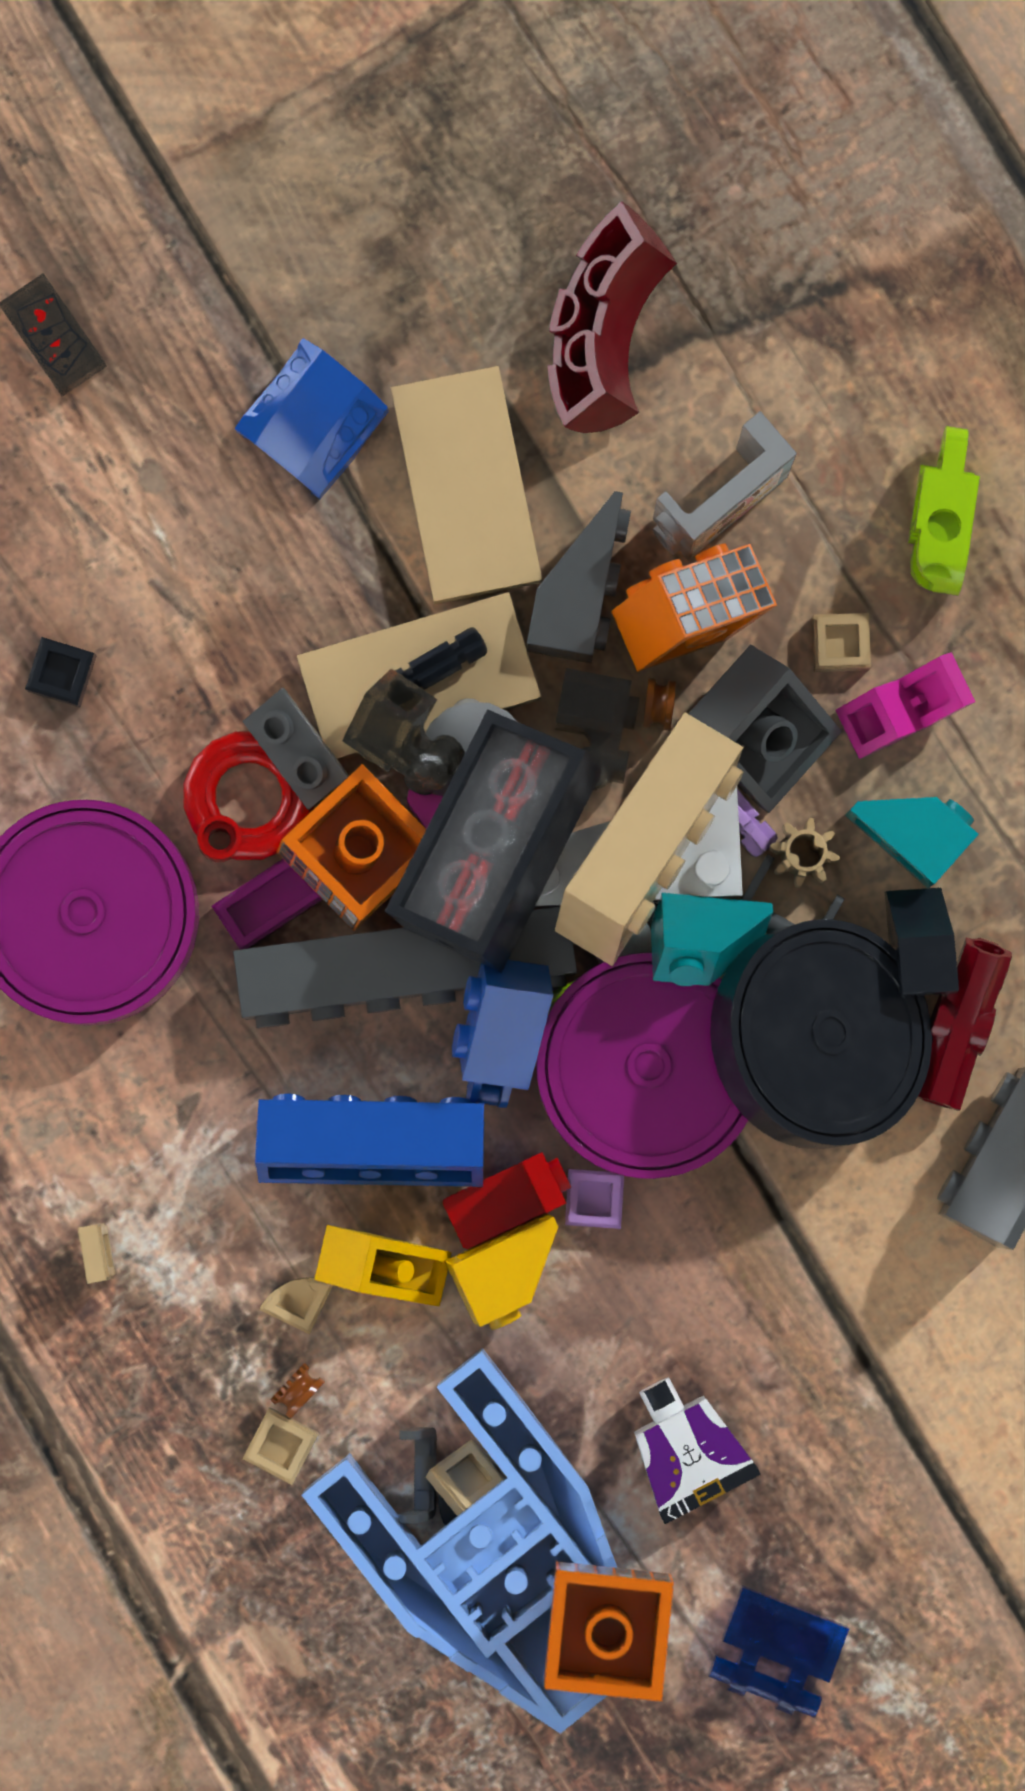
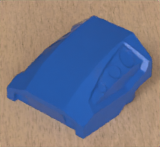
[235,338,389,500]

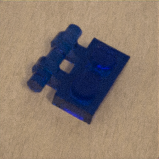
[708,1585,849,1718]

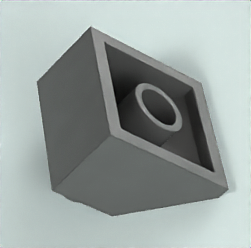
[688,644,842,813]

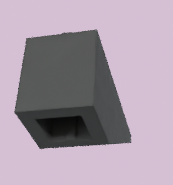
[527,491,631,664]

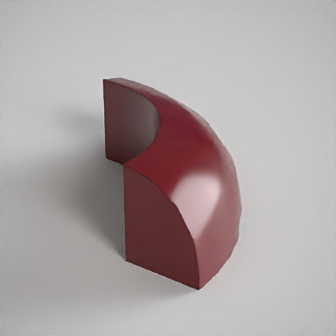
[548,201,677,433]

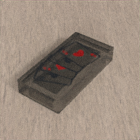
[0,273,107,397]

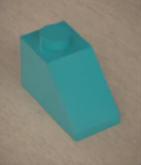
[845,797,979,888]
[651,893,773,986]

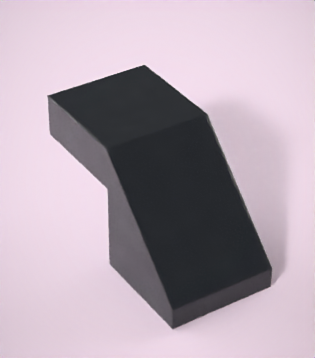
[885,887,959,997]

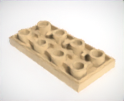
[391,366,542,605]
[297,592,541,761]

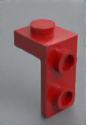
[443,1152,572,1249]

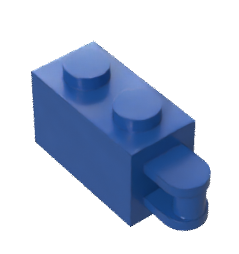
[452,960,553,1108]

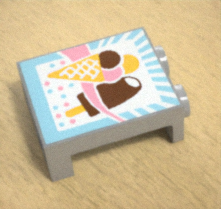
[652,411,797,560]

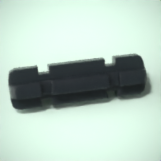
[383,627,487,704]

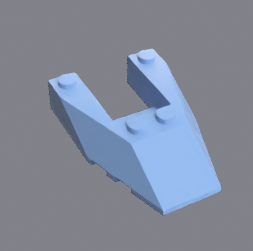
[302,1348,617,1734]

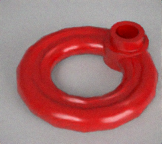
[183,731,314,862]

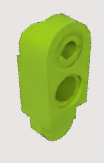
[908,426,980,596]

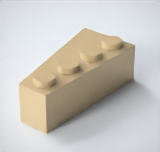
[555,712,744,967]

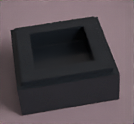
[25,637,97,708]

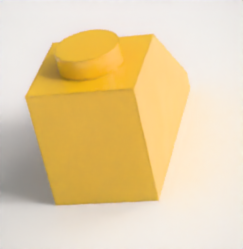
[445,1213,558,1330]
[314,1225,452,1307]

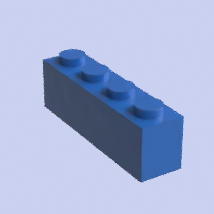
[255,1094,485,1187]

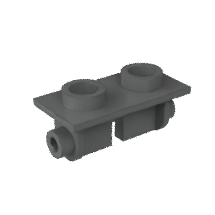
[242,688,349,810]

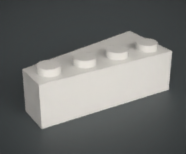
[534,787,743,908]

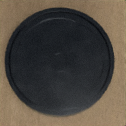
[710,919,932,1149]

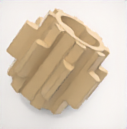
[769,818,840,888]

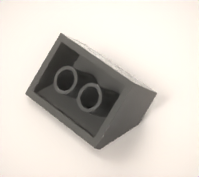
[937,1067,1025,1250]

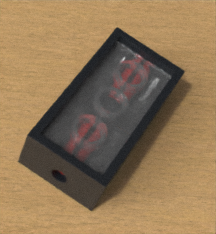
[385,709,602,973]

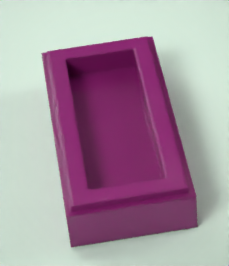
[211,859,323,950]

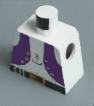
[634,1377,761,1524]

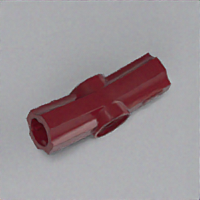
[917,937,1012,1111]

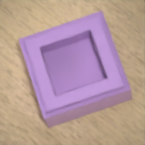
[565,1169,624,1229]

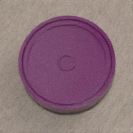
[0,799,199,1026]
[536,953,748,1179]

